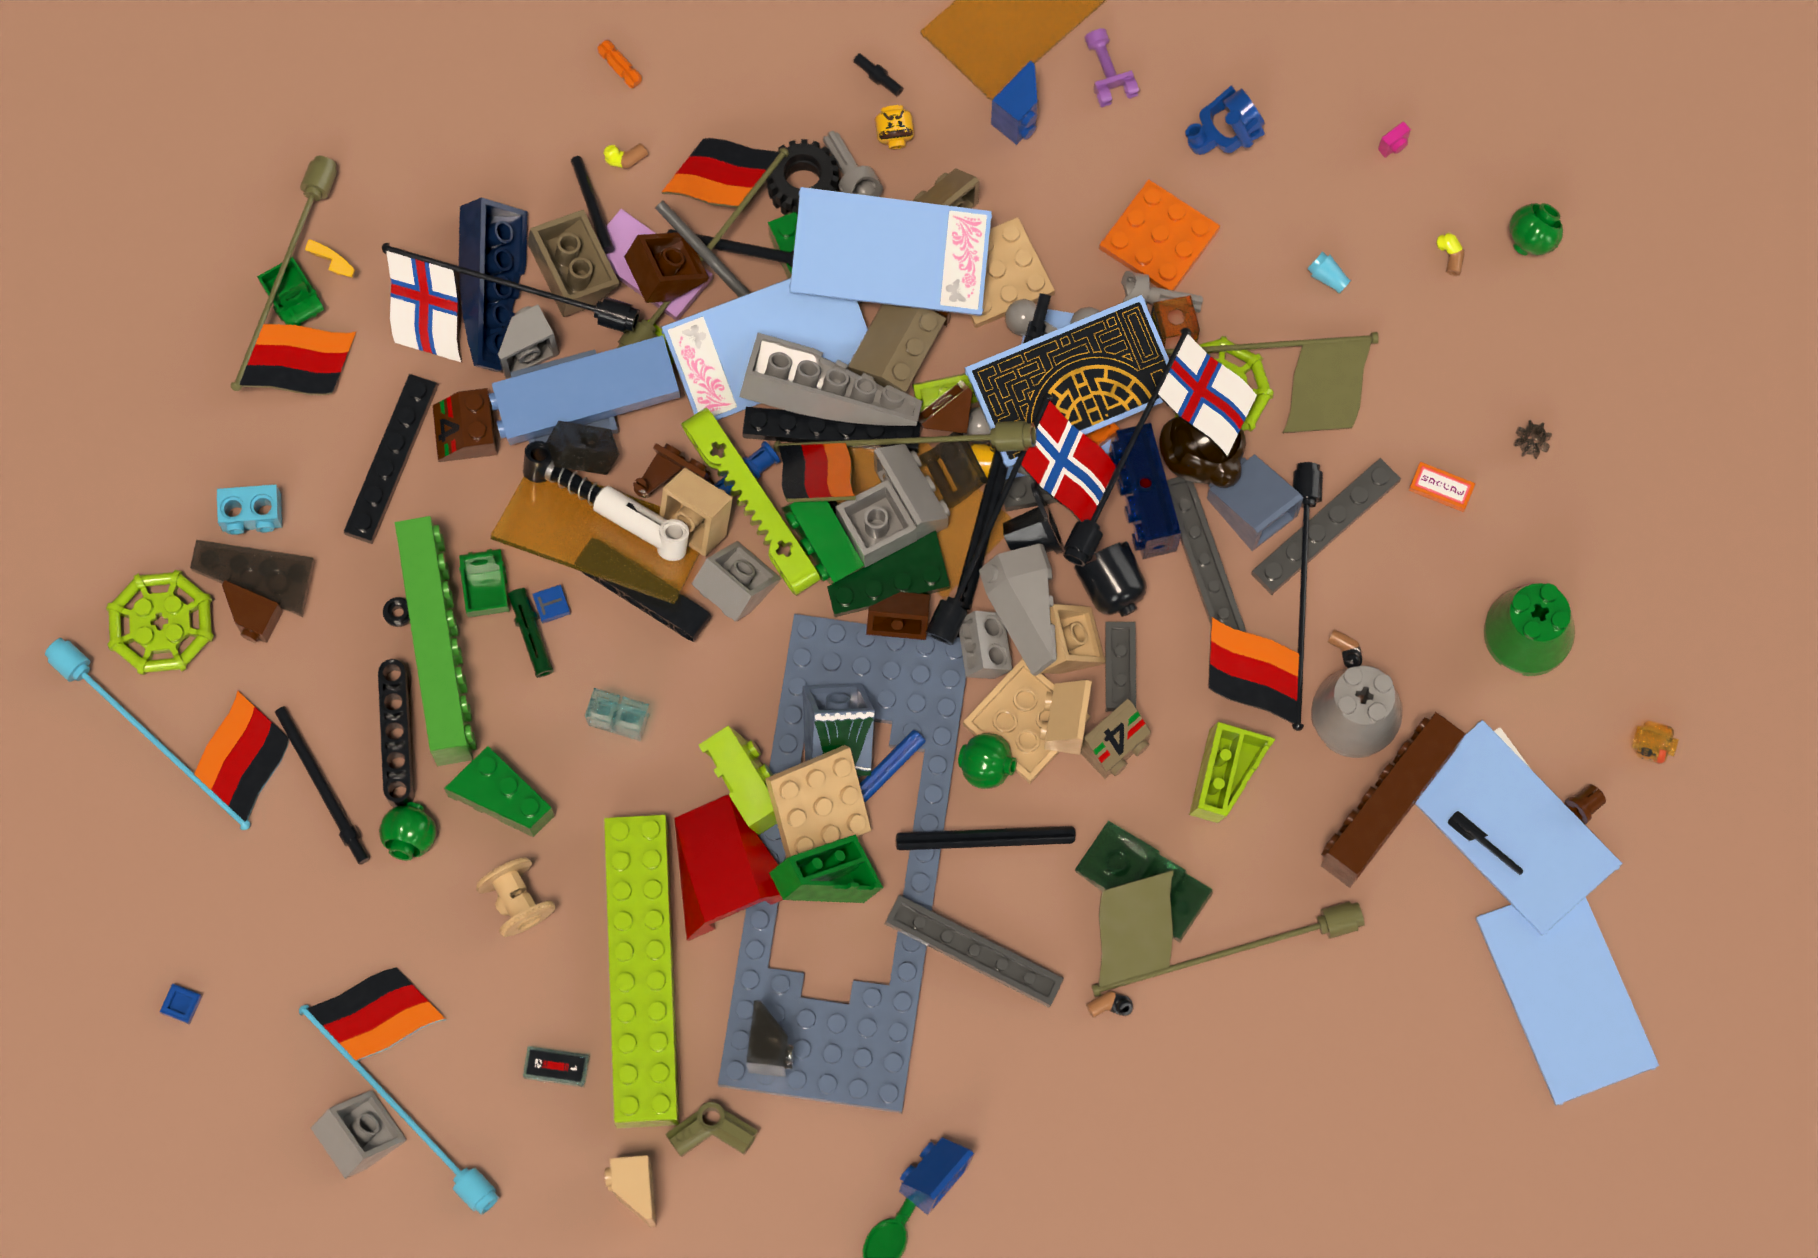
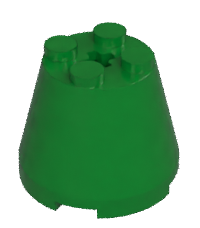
[1483,583,1575,676]

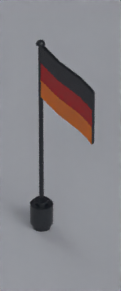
[1208,462,1323,731]

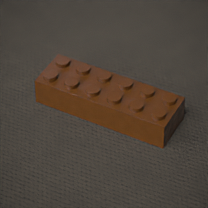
[1321,712,1466,888]

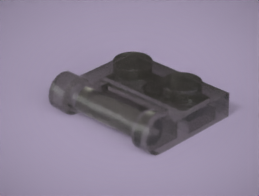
[919,432,988,509]

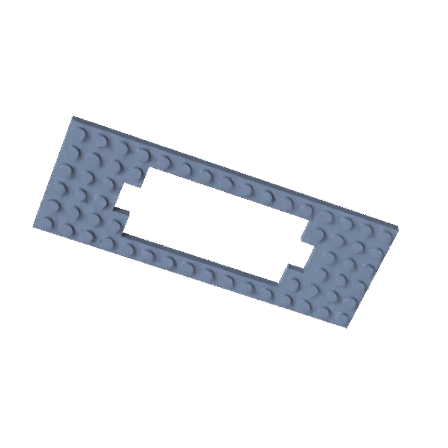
[718,614,966,1113]

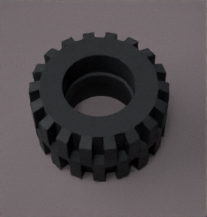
[767,139,839,215]

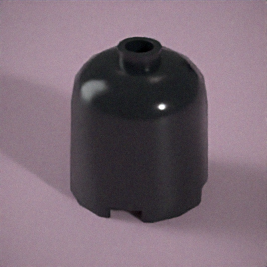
[1074,541,1147,617]

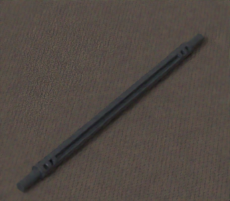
[956,293,1051,637]

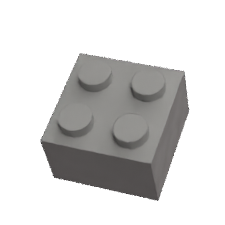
[835,479,917,567]

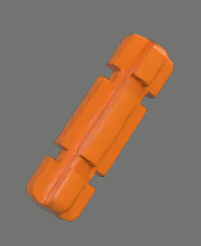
[597,40,642,88]

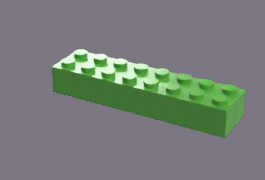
[395,516,477,767]

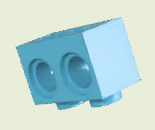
[217,485,282,535]

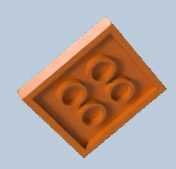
[1099,179,1220,291]

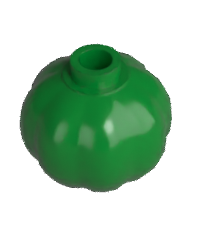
[1509,203,1563,256]
[958,733,1017,789]
[379,802,436,861]

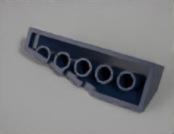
[459,197,527,372]

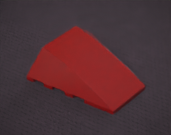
[674,794,783,941]

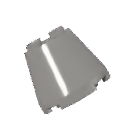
[1311,666,1402,758]

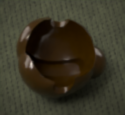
[1159,417,1246,488]

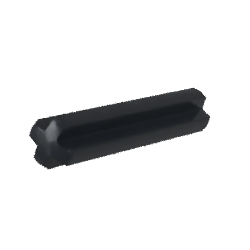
[1448,811,1523,875]

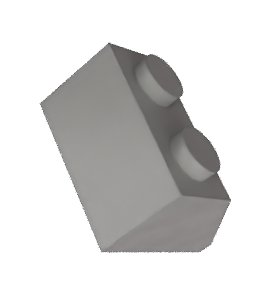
[498,304,559,379]
[692,541,781,622]
[311,1090,406,1179]

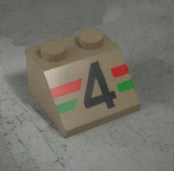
[1081,699,1151,779]

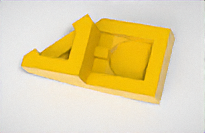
[305,239,355,278]

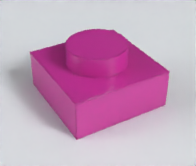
[1378,121,1411,158]

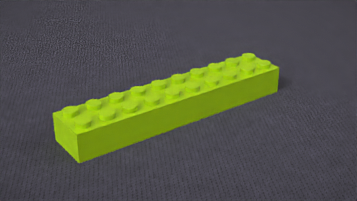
[604,815,679,1129]

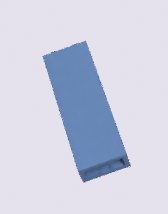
[489,335,680,445]

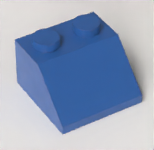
[991,60,1037,145]
[899,1137,974,1215]

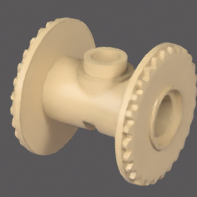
[476,857,555,937]

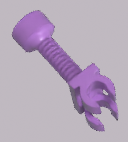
[1084,28,1139,107]

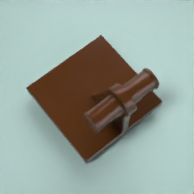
[633,443,714,498]

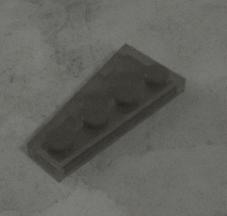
[190,540,315,617]

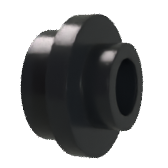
[383,597,410,627]

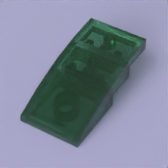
[1075,821,1213,942]

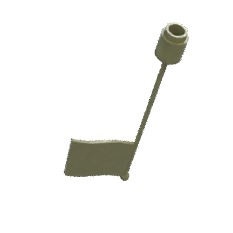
[1165,332,1379,433]
[1091,870,1365,997]

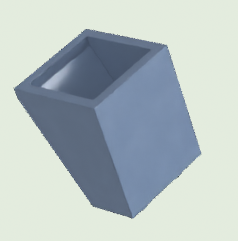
[1207,454,1304,551]

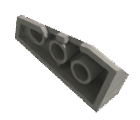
[979,544,1057,676]

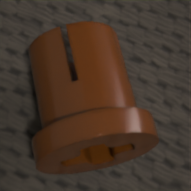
[1565,784,1606,824]

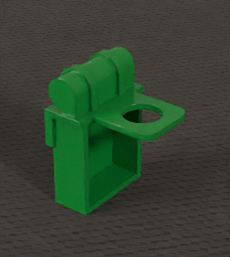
[257,257,325,326]
[459,549,509,618]

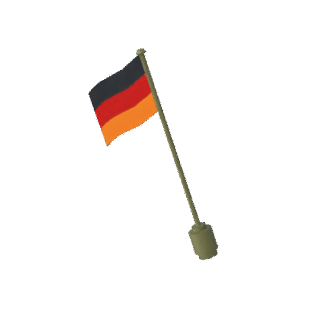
[617,138,789,348]
[231,156,356,395]
[773,421,1036,502]

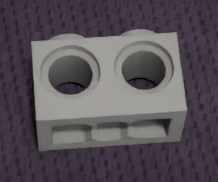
[959,611,1012,679]

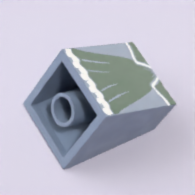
[802,684,874,778]

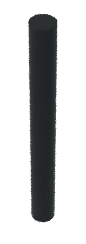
[571,156,614,254]

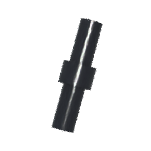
[853,53,903,97]

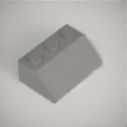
[874,444,951,540]

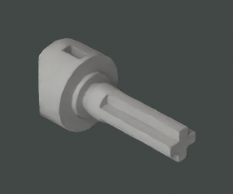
[823,131,883,197]
[1121,271,1203,313]

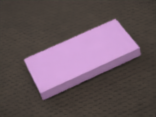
[597,209,713,321]

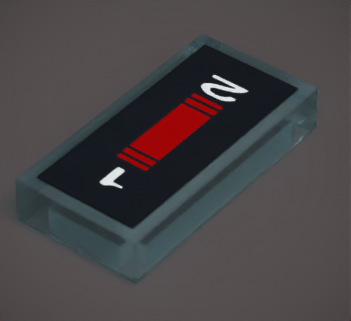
[522,1046,590,1087]

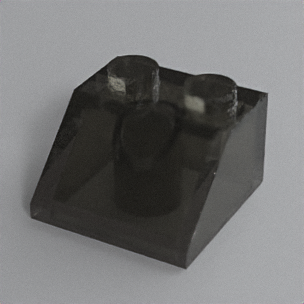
[746,1000,795,1077]

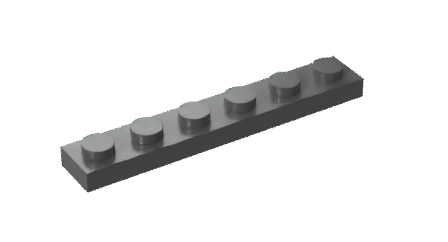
[1251,458,1401,595]
[1164,477,1246,632]
[884,895,1064,1007]

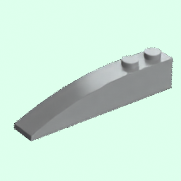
[739,333,923,426]

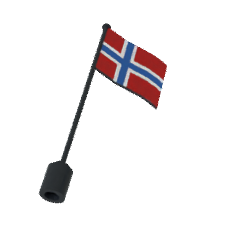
[925,393,1116,645]

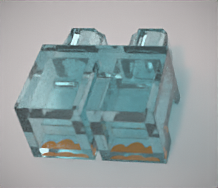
[585,688,650,741]

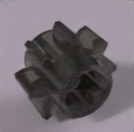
[1514,420,1552,459]

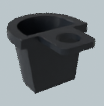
[1003,482,1064,554]

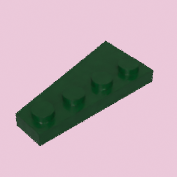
[827,530,950,617]

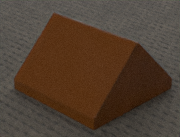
[918,380,972,433]

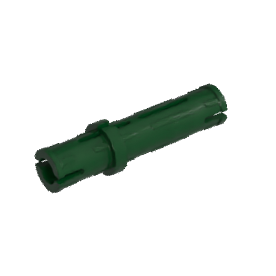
[507,588,554,678]

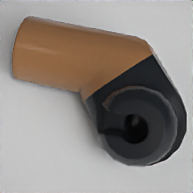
[1328,629,1363,668]
[1086,991,1133,1018]

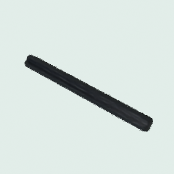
[895,826,1076,851]

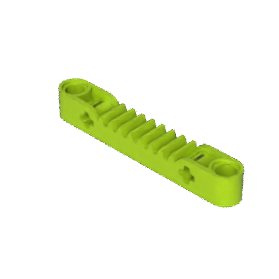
[681,407,821,596]

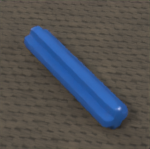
[860,730,926,802]

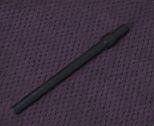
[667,229,794,267]
[275,706,369,865]

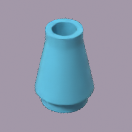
[1307,252,1351,294]

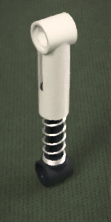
[523,441,689,561]

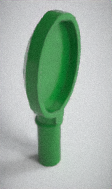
[863,1198,916,1258]

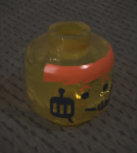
[1632,721,1679,764]

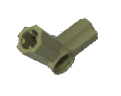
[666,1102,759,1157]

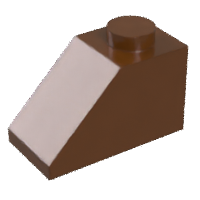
[222,580,283,643]
[866,592,930,640]

